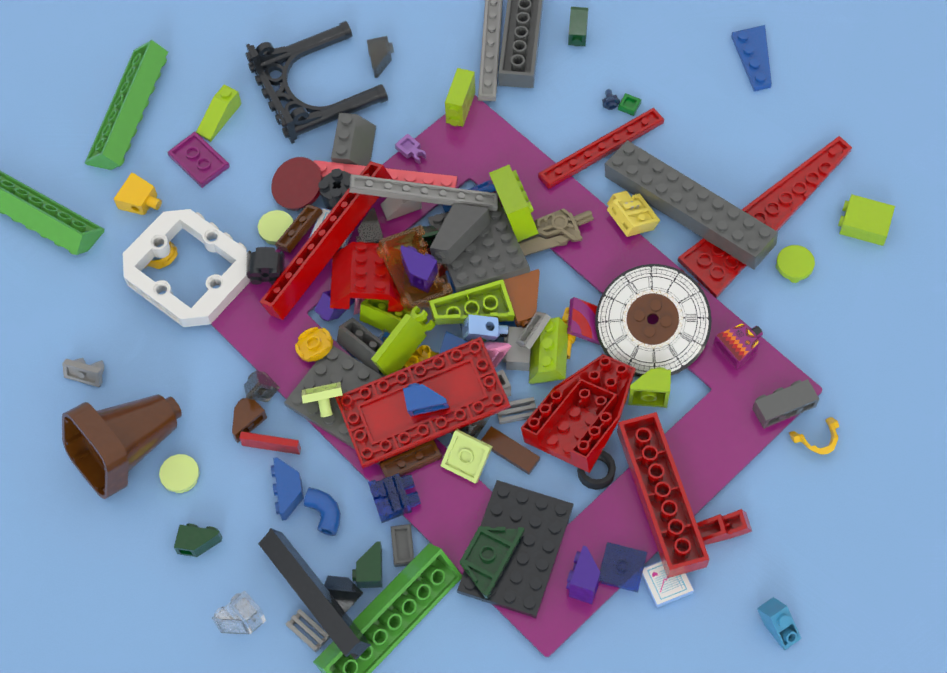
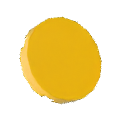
[295,327,333,362]

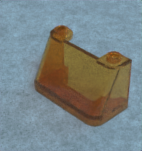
[377,225,453,311]

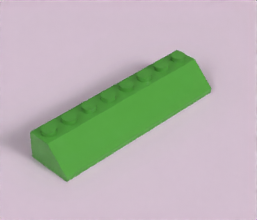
[85,40,168,170]
[0,171,105,255]
[313,543,462,673]

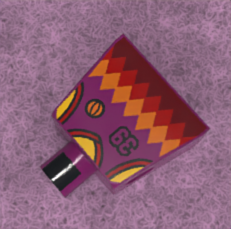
[713,323,763,370]

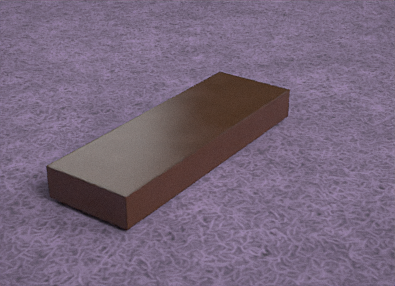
[275,205,323,253]
[481,426,540,475]
[379,440,442,482]

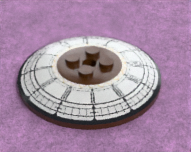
[595,264,712,377]

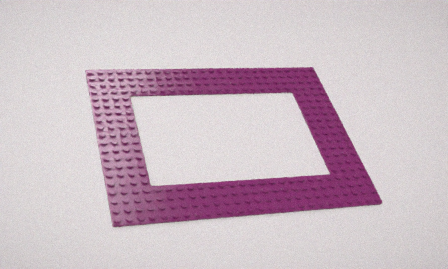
[211,95,822,657]

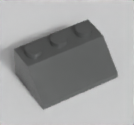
[331,113,376,166]

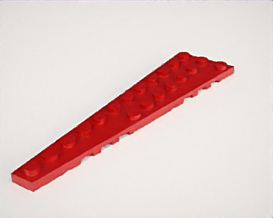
[678,136,852,298]

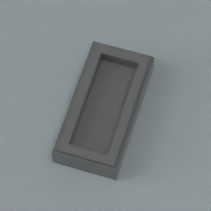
[390,524,414,567]

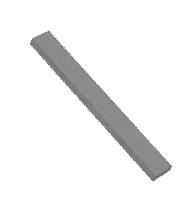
[478,0,503,101]
[349,174,498,211]

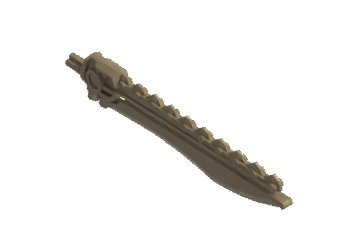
[402,208,594,295]

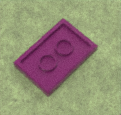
[167,132,230,188]

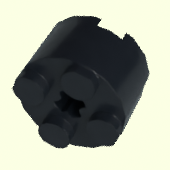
[318,169,351,210]
[246,247,285,285]

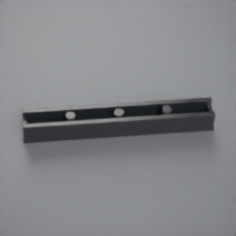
[258,528,371,660]

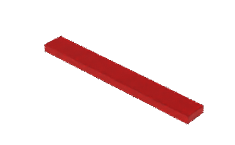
[538,107,665,189]

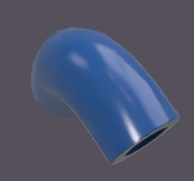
[304,487,341,536]

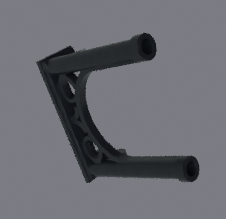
[245,21,388,144]

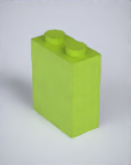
[445,68,475,127]
[838,194,895,246]

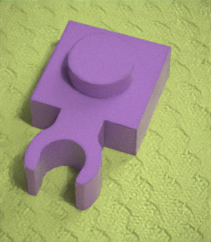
[395,134,426,164]

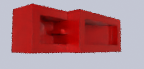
[697,509,752,545]

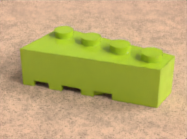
[489,165,539,242]
[429,279,515,325]

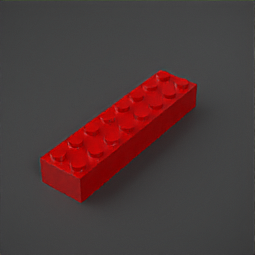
[617,412,709,578]

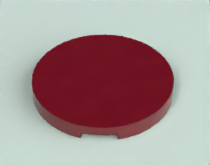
[271,157,322,211]

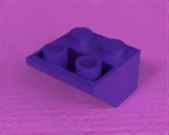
[400,245,438,293]
[566,546,601,604]

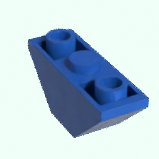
[271,457,304,521]

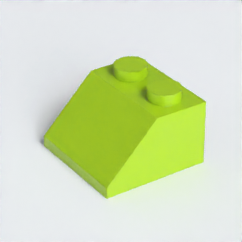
[628,367,671,408]

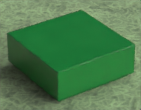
[618,93,642,116]

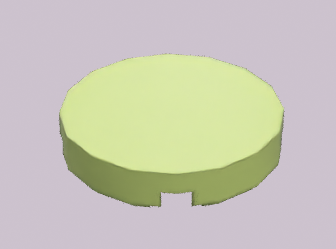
[258,210,293,245]
[159,454,200,493]

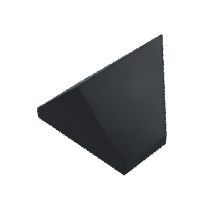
[324,576,363,612]

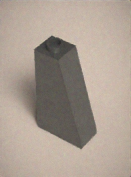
[430,203,491,264]

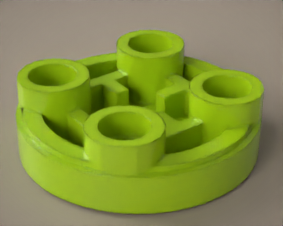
[775,245,815,283]

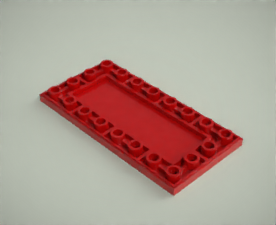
[335,337,511,469]

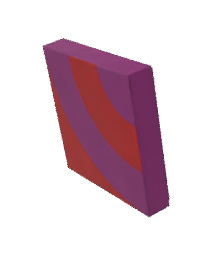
[567,297,600,345]

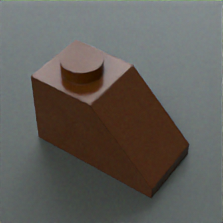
[232,395,267,443]

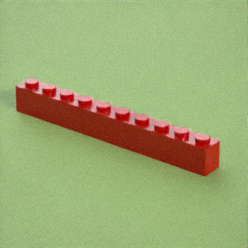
[260,161,393,320]

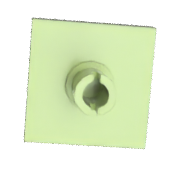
[301,382,343,417]
[440,429,493,484]

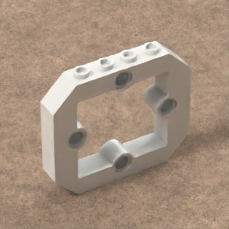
[123,209,250,327]

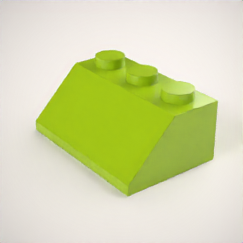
[529,317,568,384]

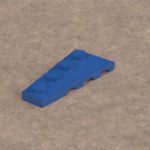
[731,25,772,91]

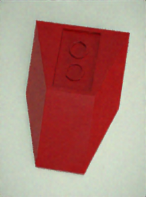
[521,354,636,473]

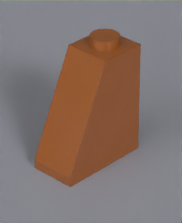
[503,269,540,328]

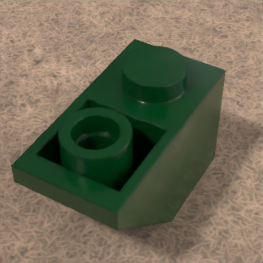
[174,523,222,557]

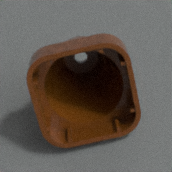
[62,394,182,499]

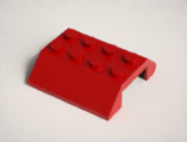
[330,242,404,312]

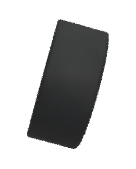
[577,450,616,490]

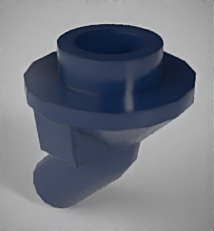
[602,89,620,110]

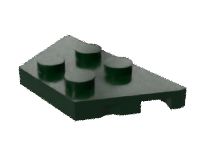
[460,526,525,599]

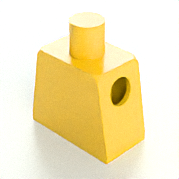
[114,172,162,215]

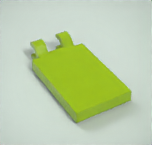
[371,306,435,376]

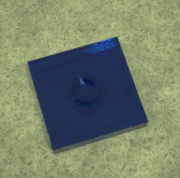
[599,542,647,593]

